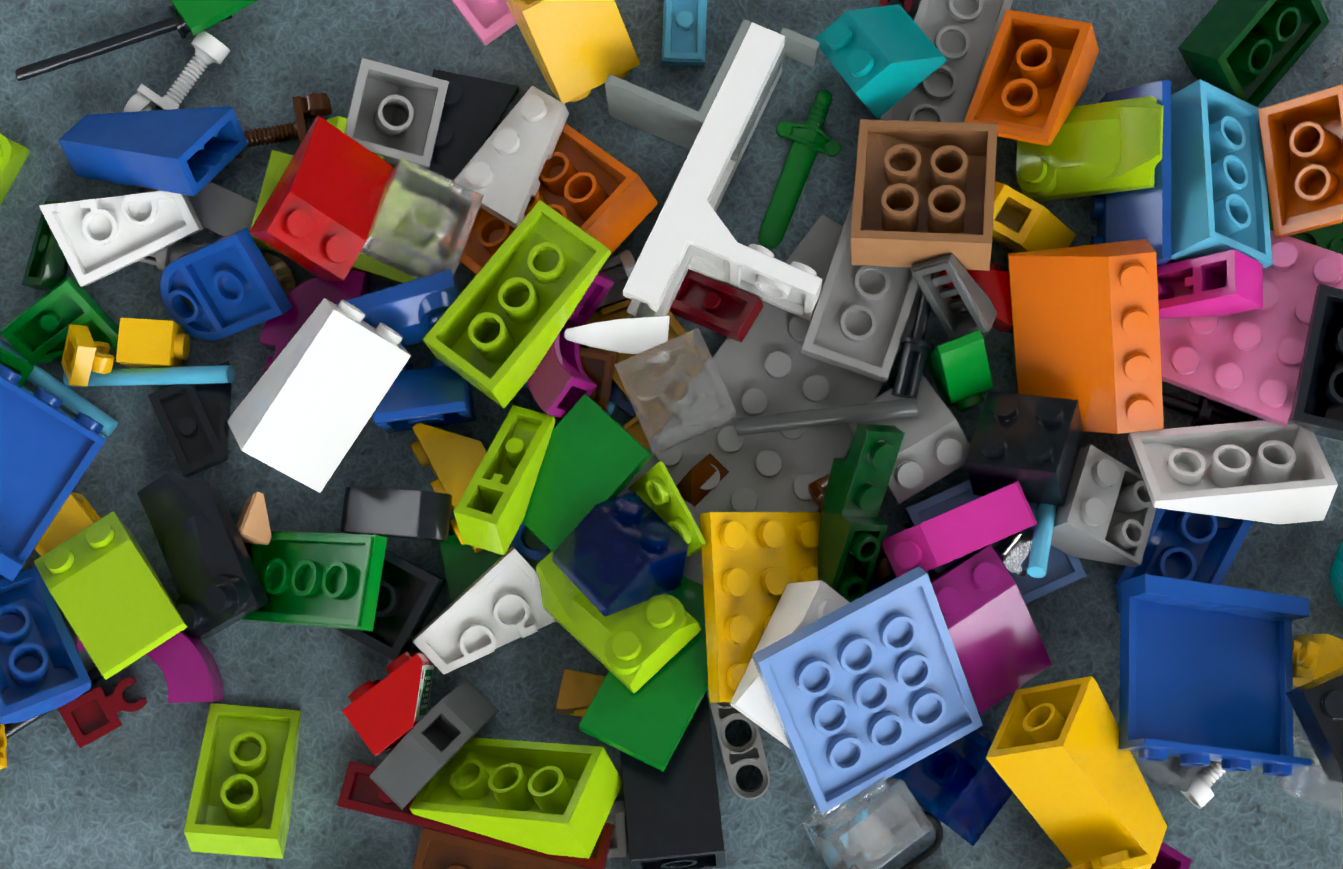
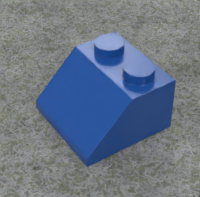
[373,359,476,433]

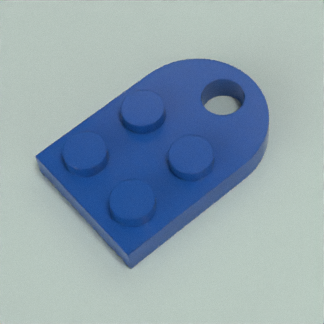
[160,227,292,341]

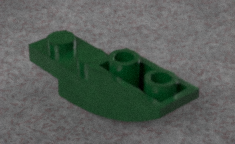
[818,423,905,602]

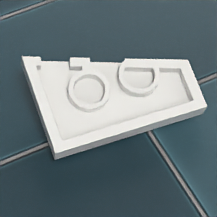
[451,86,569,229]
[39,191,204,287]
[412,546,556,674]

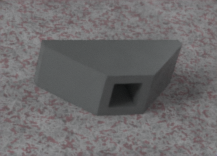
[369,679,499,809]

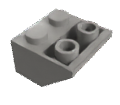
[1051,444,1156,567]

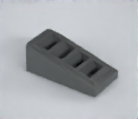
[910,253,997,340]

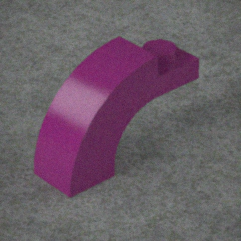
[259,271,372,375]
[527,271,615,419]
[77,631,224,703]

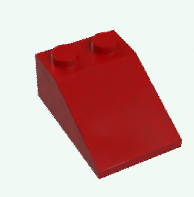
[249,116,393,281]

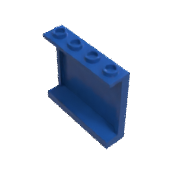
[0,363,107,582]
[1119,574,1312,777]

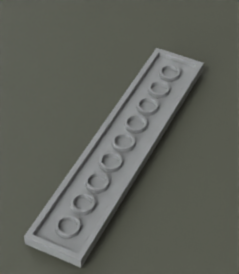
[800,0,1013,383]

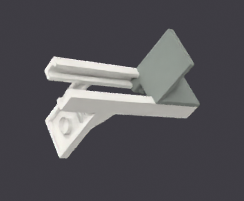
[605,19,823,321]

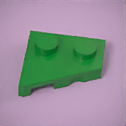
[0,275,119,365]

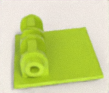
[628,461,707,567]

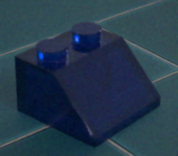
[552,491,688,617]
[887,731,1013,846]

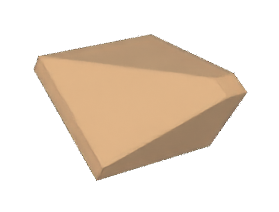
[236,491,272,545]

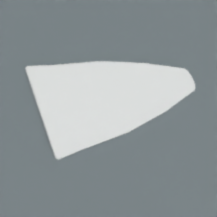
[564,315,670,358]

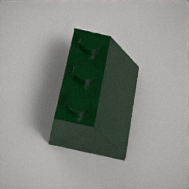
[1178,0,1329,107]

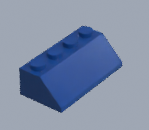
[1089,80,1171,266]

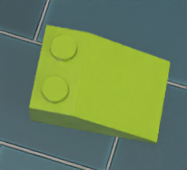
[34,511,187,680]
[184,703,301,859]

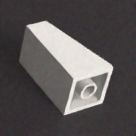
[227,298,411,493]

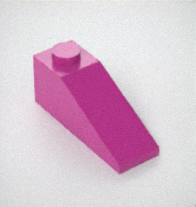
[1157,249,1263,319]
[882,481,1037,578]

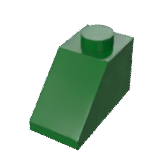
[926,330,993,411]

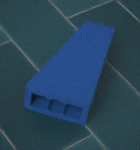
[58,106,248,196]

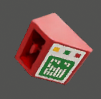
[342,652,434,756]

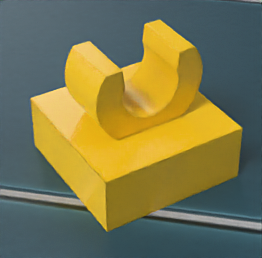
[61,324,115,387]

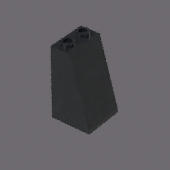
[620,691,726,869]

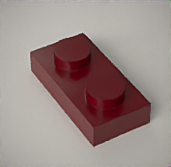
[669,269,764,343]

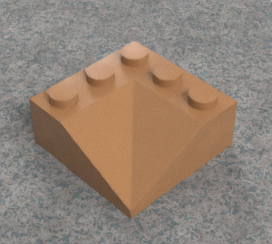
[850,119,998,271]

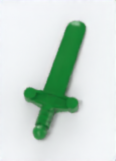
[758,90,841,249]

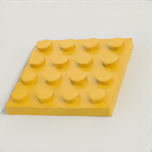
[700,512,822,703]

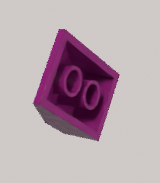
[930,545,1052,715]

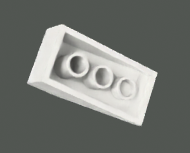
[1128,420,1338,525]

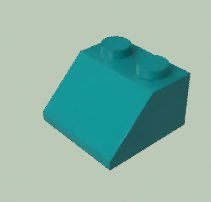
[814,4,947,119]

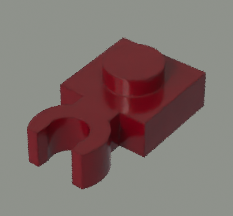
[58,677,148,748]

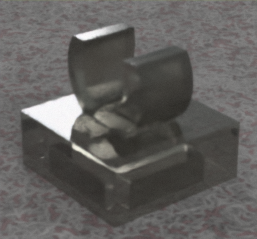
[990,527,1034,576]

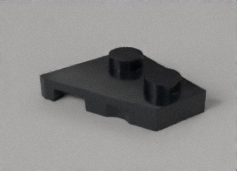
[148,361,232,478]

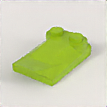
[1016,96,1164,202]
[536,536,701,694]

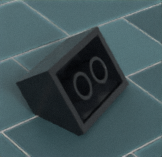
[1289,284,1343,441]

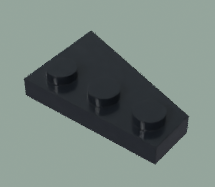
[406,69,520,206]

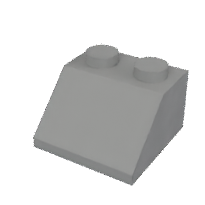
[345,58,449,168]
[847,374,970,504]

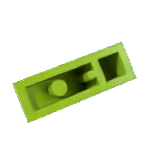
[453,405,555,555]

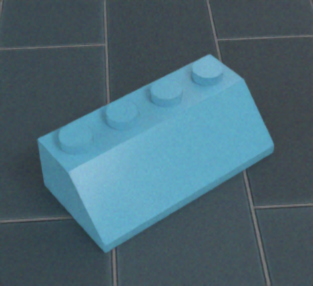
[1171,79,1273,268]

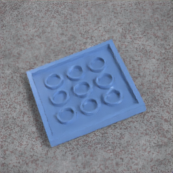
[751,566,983,814]

